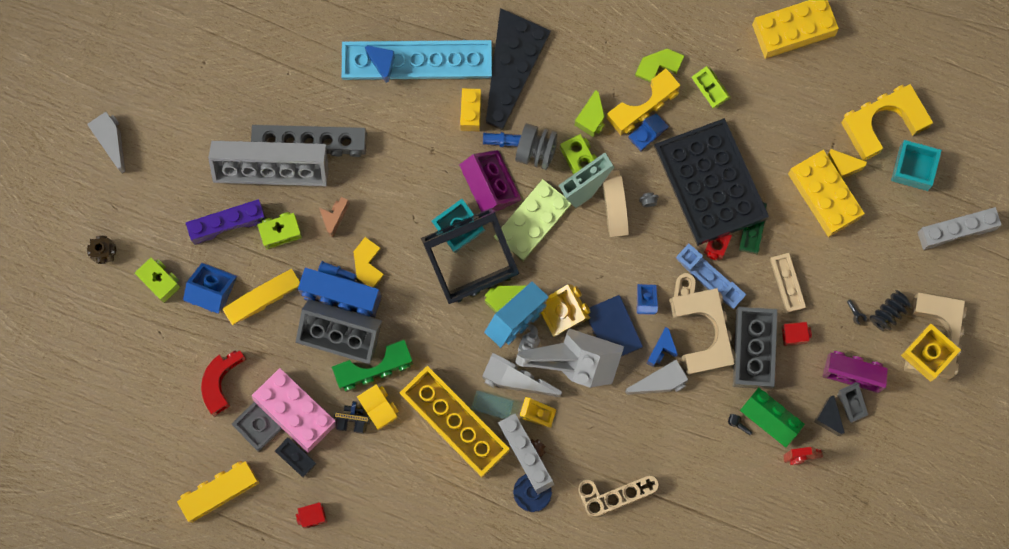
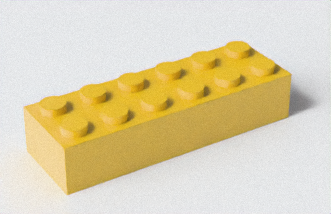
[399,366,510,478]

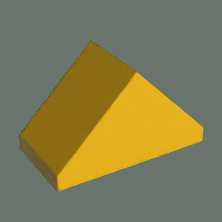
[827,149,867,179]

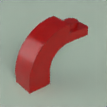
[201,350,247,417]

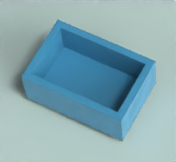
[484,282,549,348]

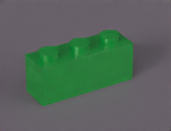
[740,387,805,448]

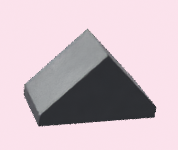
[814,395,845,436]

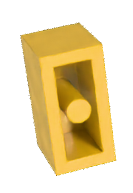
[460,88,481,132]

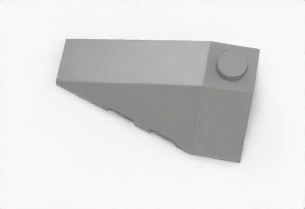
[482,353,562,397]

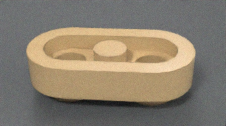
[673,273,696,297]

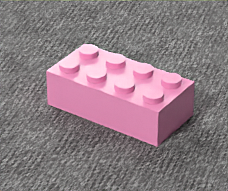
[252,368,335,453]

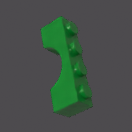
[332,340,413,392]

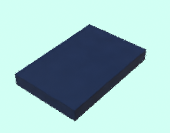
[588,295,643,357]

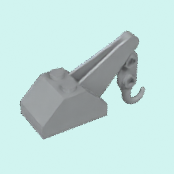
[515,323,624,388]

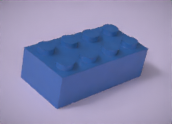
[298,267,382,318]

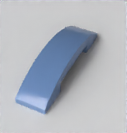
[676,243,747,309]

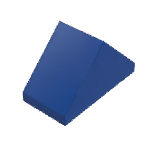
[365,45,395,83]

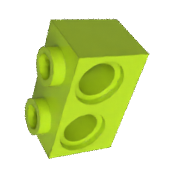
[691,66,731,108]
[560,134,597,174]

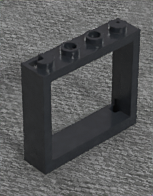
[421,208,519,304]

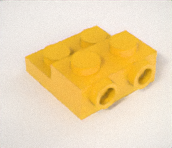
[541,284,591,337]

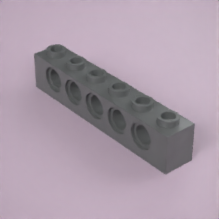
[251,125,367,157]

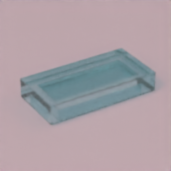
[471,390,514,419]

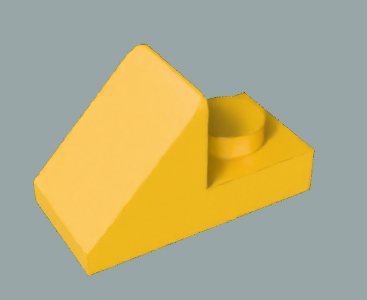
[520,397,556,428]

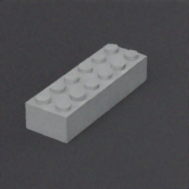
[208,141,329,186]

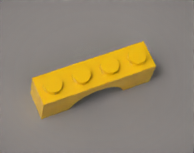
[606,69,680,136]

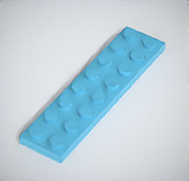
[341,40,492,80]

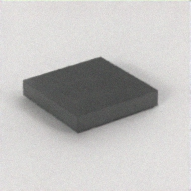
[232,402,282,452]

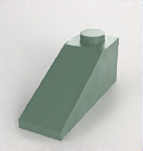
[559,153,614,208]

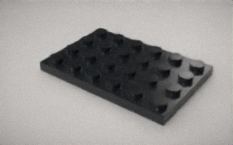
[654,118,769,246]

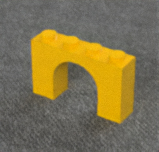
[841,84,933,161]

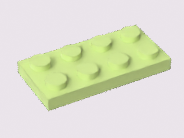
[494,179,572,262]

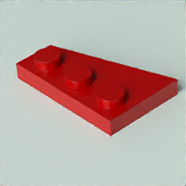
[783,447,823,465]

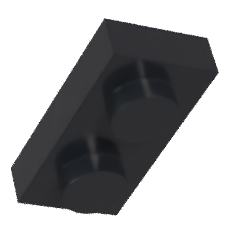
[274,437,317,478]

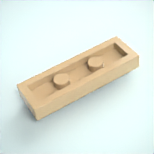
[770,253,806,314]

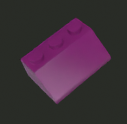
[459,150,522,212]
[822,351,888,393]

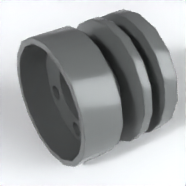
[515,123,557,170]

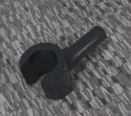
[847,299,867,325]
[728,414,752,435]

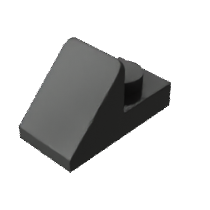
[837,382,868,423]

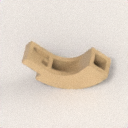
[602,170,629,237]

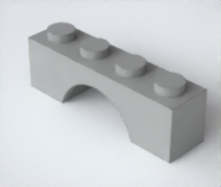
[917,207,1002,250]
[498,414,554,495]

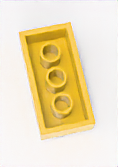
[752,0,839,59]
[788,149,865,238]

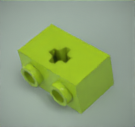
[257,212,303,250]
[135,257,180,303]

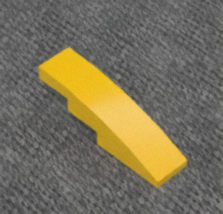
[223,269,300,326]

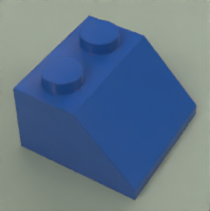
[183,263,237,314]

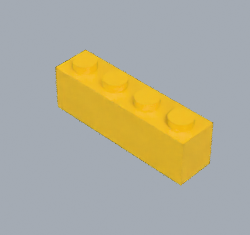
[177,461,259,523]

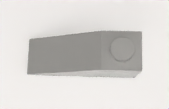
[87,112,125,173]
[625,360,688,395]

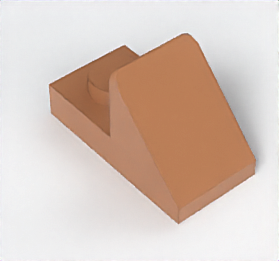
[319,197,350,237]

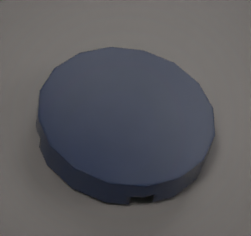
[513,474,552,512]

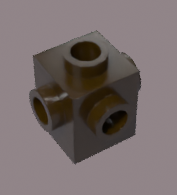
[87,236,116,264]

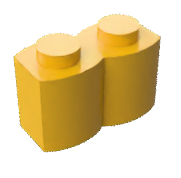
[357,384,399,430]

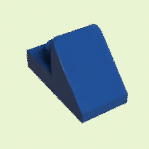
[628,113,669,152]
[637,284,658,314]
[647,327,677,367]

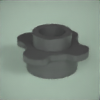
[639,193,659,207]

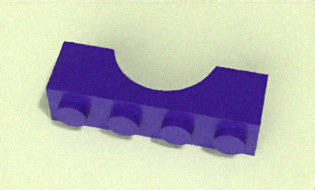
[185,199,266,245]

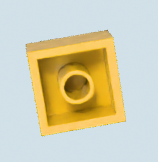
[901,324,961,382]

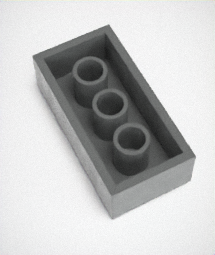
[295,299,382,364]
[733,307,777,390]

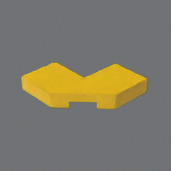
[353,237,384,288]

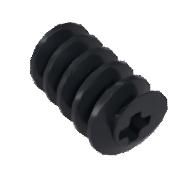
[869,290,913,331]

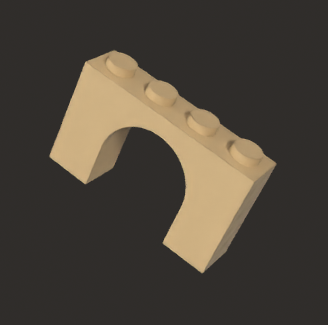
[669,288,735,375]
[904,293,967,379]

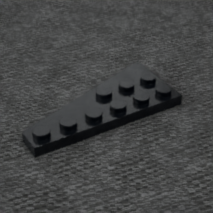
[486,8,551,130]

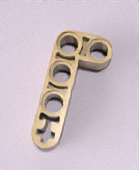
[578,476,658,517]

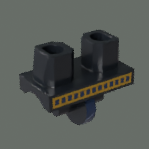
[334,401,371,434]

